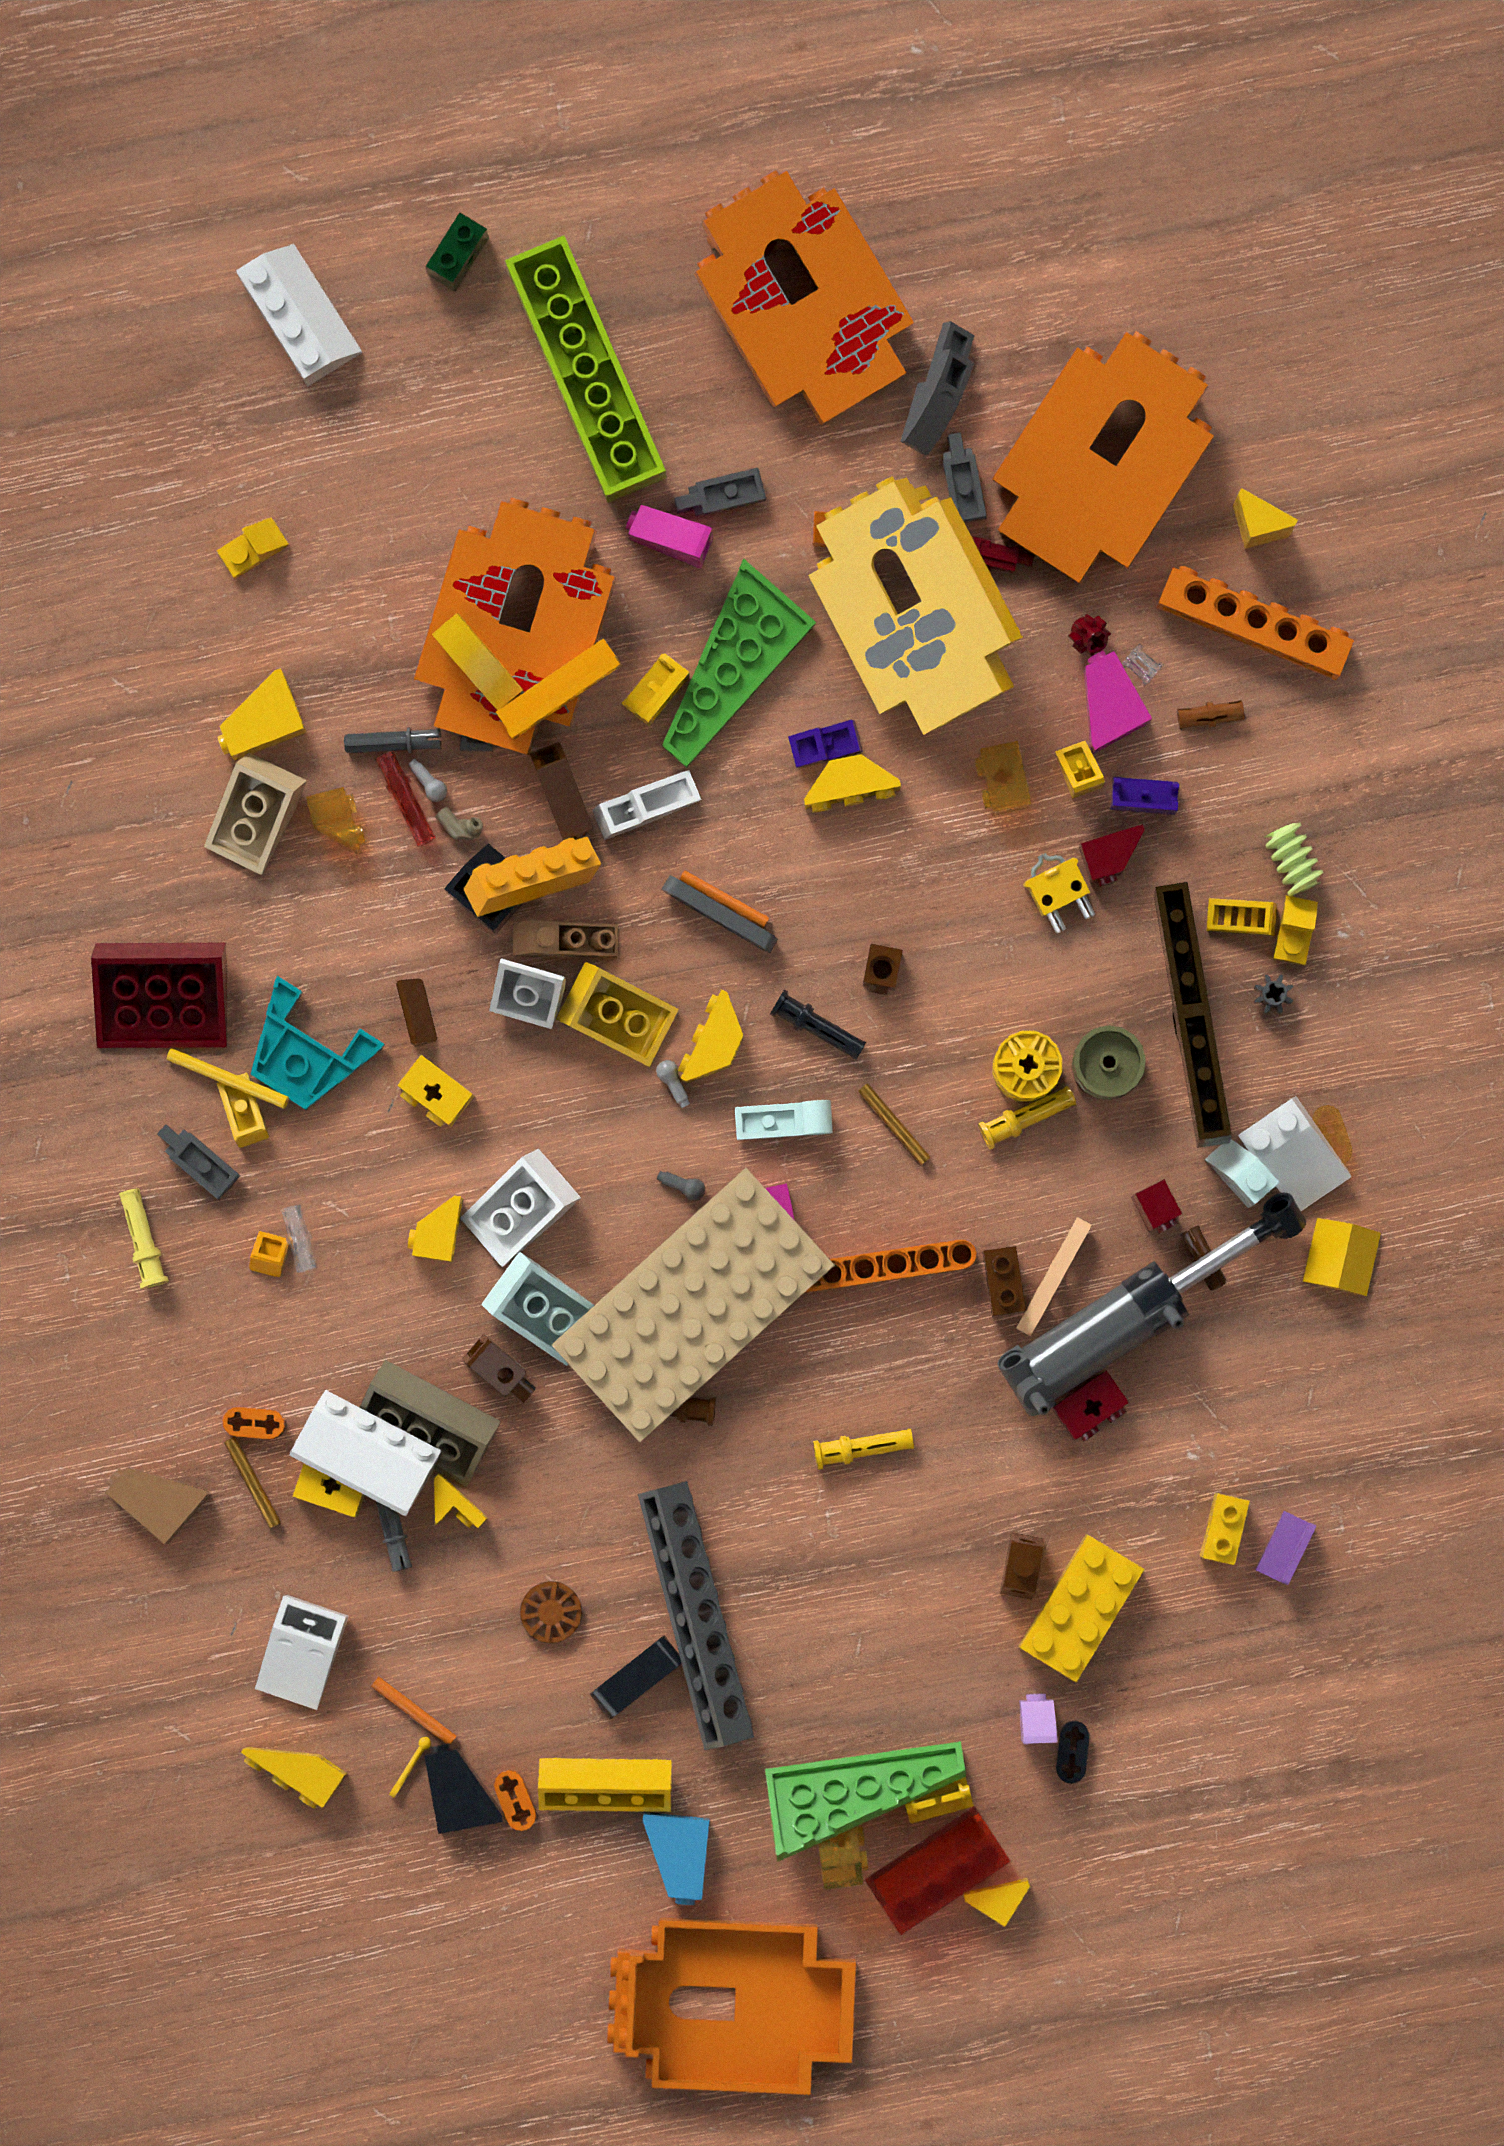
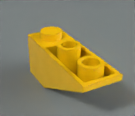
[241,1747,347,1809]

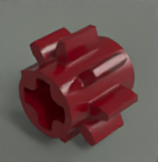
[1068,614,1111,656]

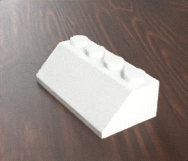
[236,244,362,386]
[289,1390,441,1516]

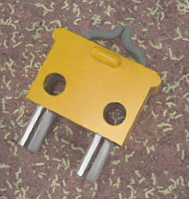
[1023,853,1095,933]

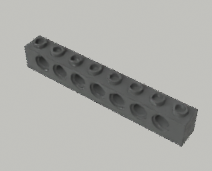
[638,1481,754,1750]

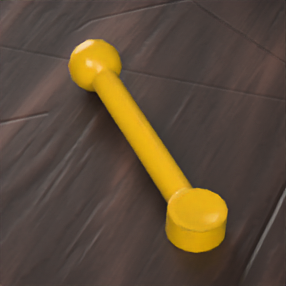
[389,1737,431,1798]

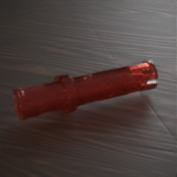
[375,750,436,847]

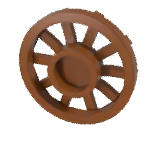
[520,1581,582,1643]

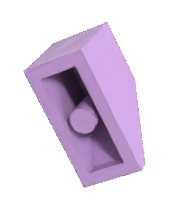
[1019,1693,1057,1744]

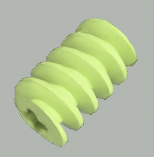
[1264,823,1324,896]

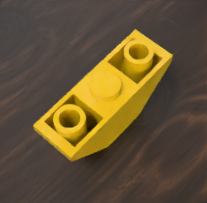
[804,754,901,813]
[678,989,744,1083]

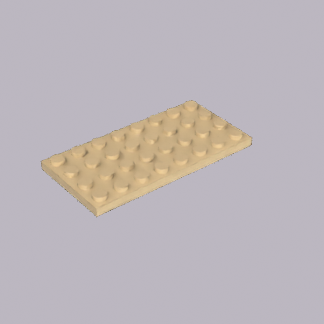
[552,1168,834,1442]

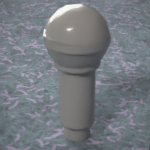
[408,759,447,802]
[656,1060,690,1108]

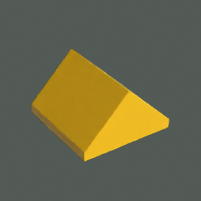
[1233,488,1298,549]
[1302,1218,1381,1296]

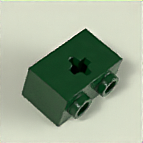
[425,212,489,291]

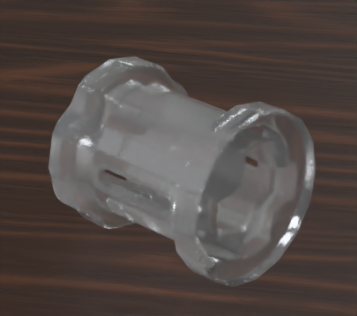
[1122,644,1164,687]

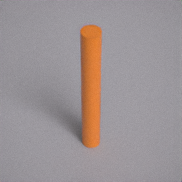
[679,870,769,929]
[371,1676,457,1745]

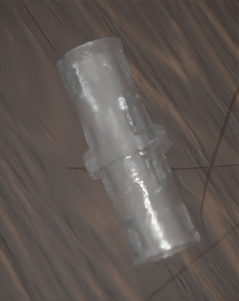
[281,1204,318,1273]

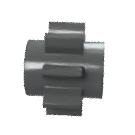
[1254,974,1293,1014]

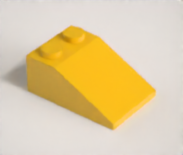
[556,961,679,1067]

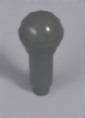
[657,1171,705,1201]

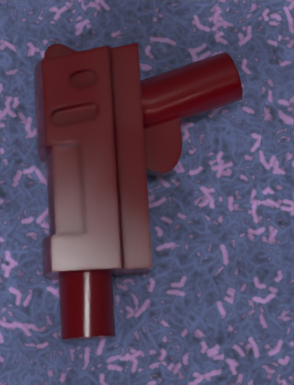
[971,536,1034,573]

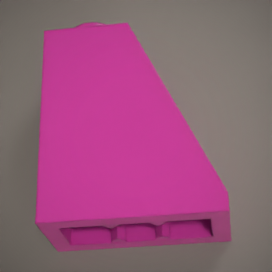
[625,505,713,569]
[1084,651,1152,754]

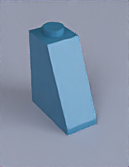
[643,1812,710,1905]

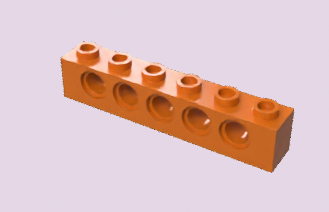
[1156,566,1354,681]

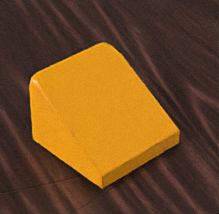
[249,1231,291,1277]

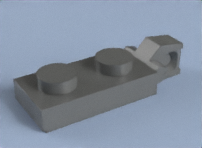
[943,432,987,523]
[674,468,766,516]
[157,1124,241,1200]

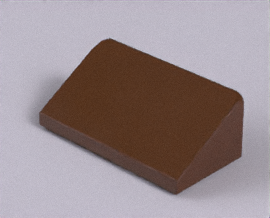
[396,978,437,1047]

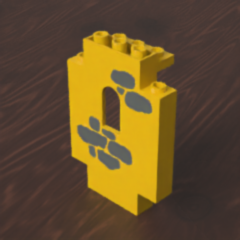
[808,476,1023,735]

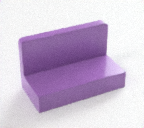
[1255,1511,1316,1585]

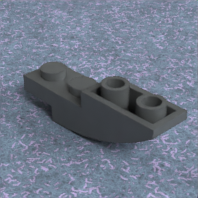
[900,321,975,455]

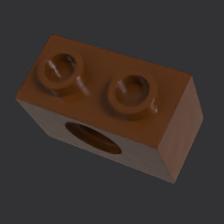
[982,1246,1026,1317]

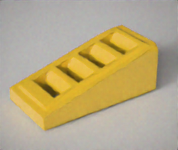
[1206,898,1277,936]

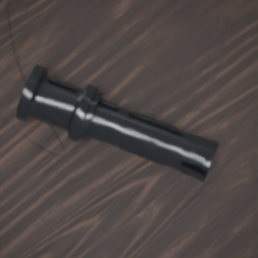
[770,989,866,1060]

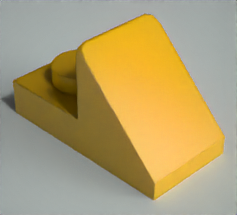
[216,517,289,579]
[1273,895,1318,966]
[434,1474,488,1528]

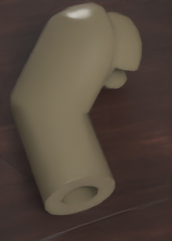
[435,807,483,840]

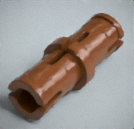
[1177,700,1245,729]

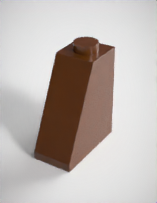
[530,742,593,840]

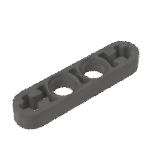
[661,875,778,953]

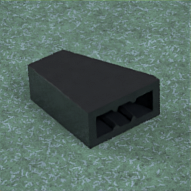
[424,1743,505,1834]

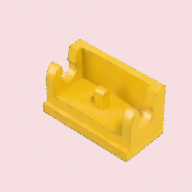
[621,653,690,726]

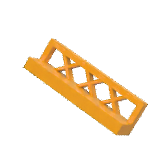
[496,638,623,739]

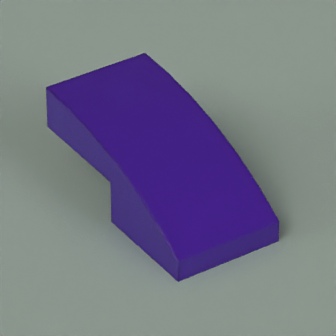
[788,719,863,768]

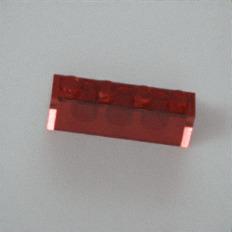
[864,1806,1011,1935]

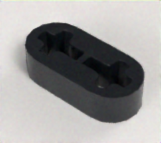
[1056,1720,1090,1784]

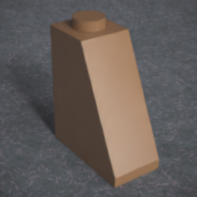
[105,1468,211,1544]

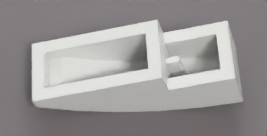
[592,770,701,840]

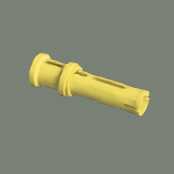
[119,1188,169,1289]

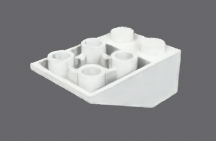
[255,1595,349,1710]

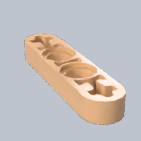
[1016,1217,1092,1336]

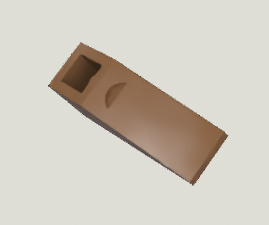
[513,920,618,957]

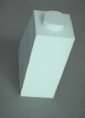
[1205,1139,1280,1208]

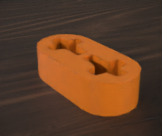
[222,1407,286,1439]
[494,1769,537,1831]

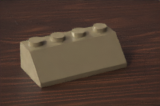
[360,1360,501,1487]

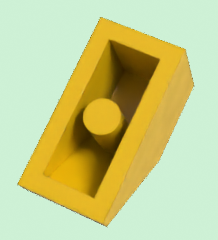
[407,1196,463,1262]

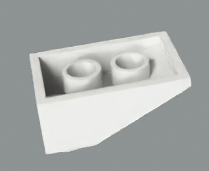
[1238,1096,1352,1211]
[460,1149,581,1267]

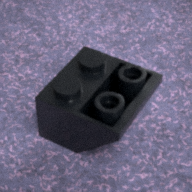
[444,843,523,935]

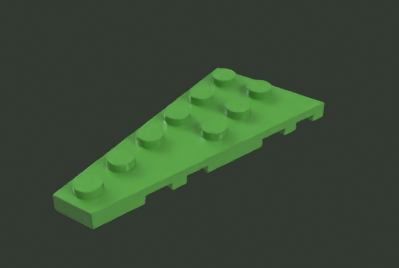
[662,558,816,768]
[765,1741,966,1862]

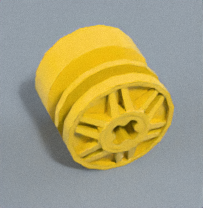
[992,1031,1062,1102]

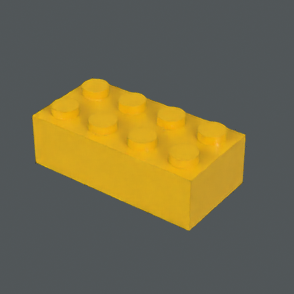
[1018,1534,1145,1682]

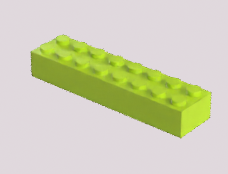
[505,235,667,503]

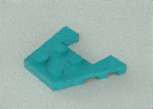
[251,976,385,1110]

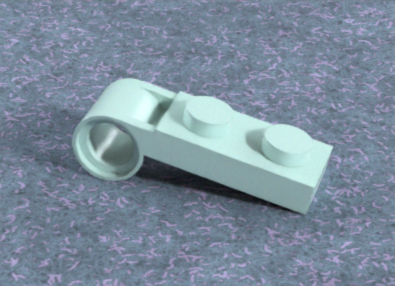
[735,1100,833,1140]

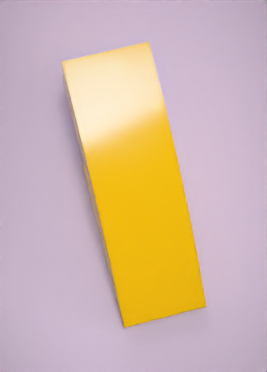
[432,613,523,710]

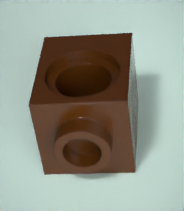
[863,944,903,995]

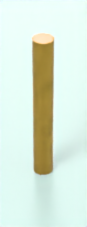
[858,1083,931,1166]
[224,1436,281,1529]

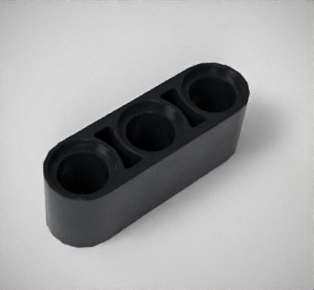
[590,1635,682,1720]

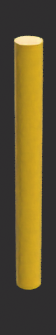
[167,1048,289,1109]

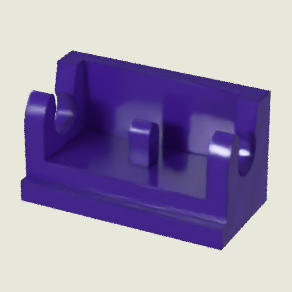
[1110,777,1179,815]

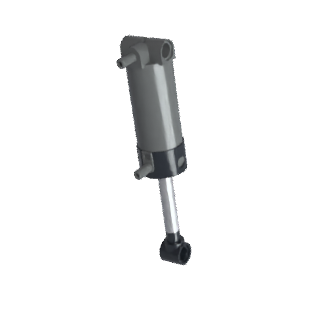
[997,1193,1306,1416]

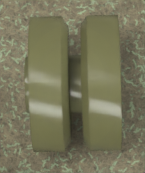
[1071,1025,1146,1100]

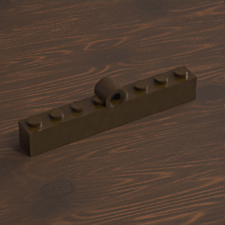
[1154,882,1232,1148]

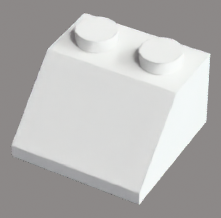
[489,959,566,1029]

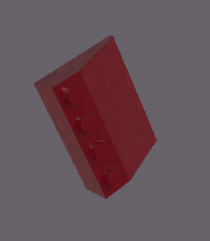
[91,942,227,1048]

